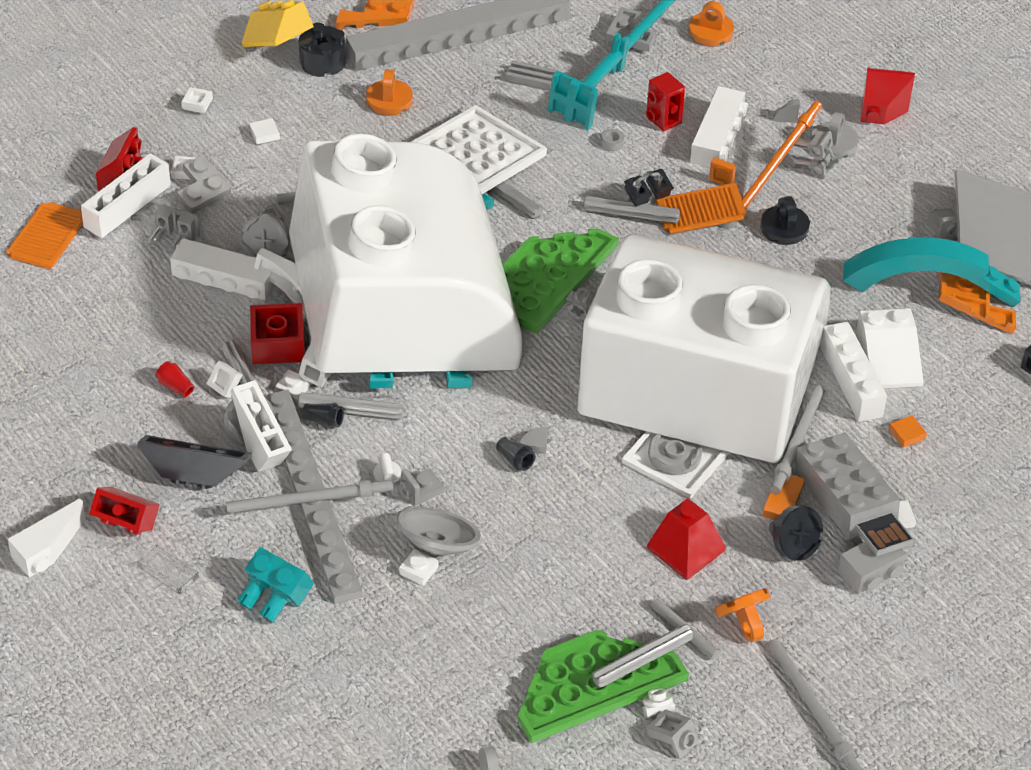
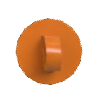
[688,1,734,47]
[366,69,413,116]
[714,588,771,643]

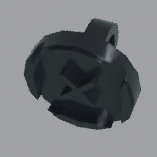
[760,196,810,245]
[768,504,823,561]

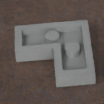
[605,7,656,52]
[176,154,232,213]

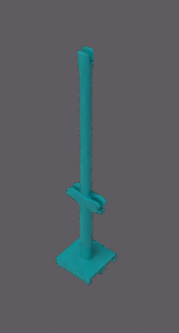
[547,0,676,130]

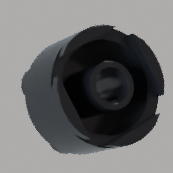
[298,22,346,77]

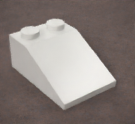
[856,308,924,388]

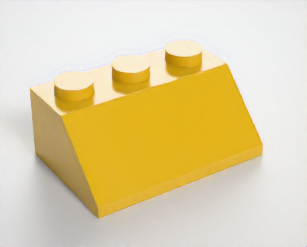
[241,0,313,47]

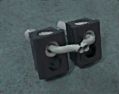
[624,169,674,207]

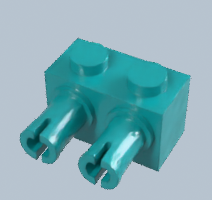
[236,546,314,623]

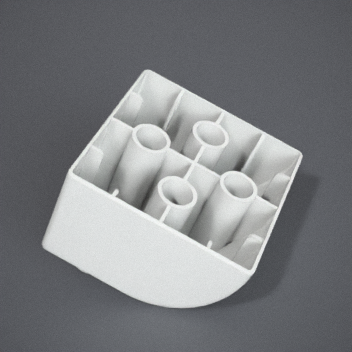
[289,133,523,373]
[577,234,830,463]

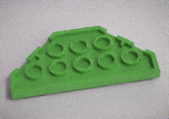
[502,228,619,334]
[518,630,689,744]

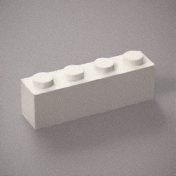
[690,86,748,168]
[81,153,171,238]
[170,238,275,300]
[820,322,887,422]

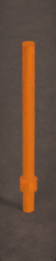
[742,100,822,210]

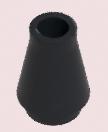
[302,403,344,429]
[496,437,536,471]

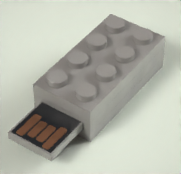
[796,432,914,557]

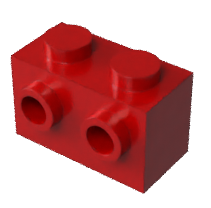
[646,72,685,132]
[89,487,160,535]

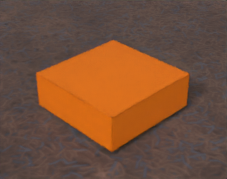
[709,157,736,185]
[889,415,927,448]

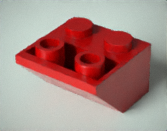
[95,127,143,191]

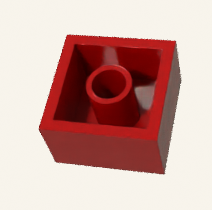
[250,303,305,365]

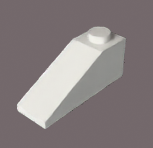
[231,380,292,472]
[8,498,86,578]

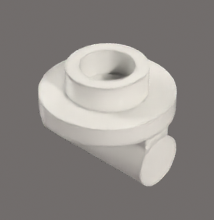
[374,453,401,483]
[643,689,675,718]

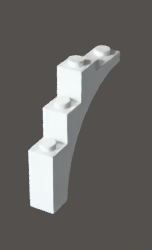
[254,248,332,388]

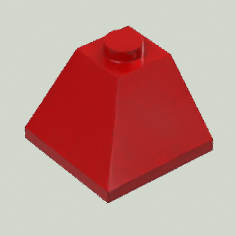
[860,68,915,125]
[647,498,726,580]

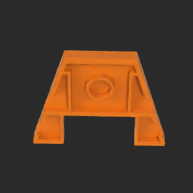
[336,0,415,30]
[939,272,1016,334]

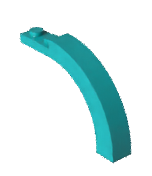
[843,237,1020,307]

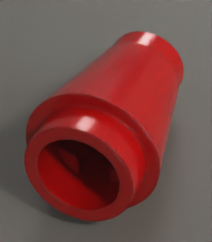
[155,361,195,398]

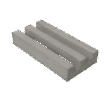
[506,60,557,90]

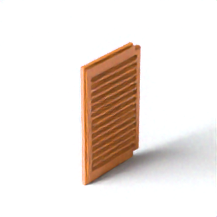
[655,183,746,234]
[6,202,83,270]

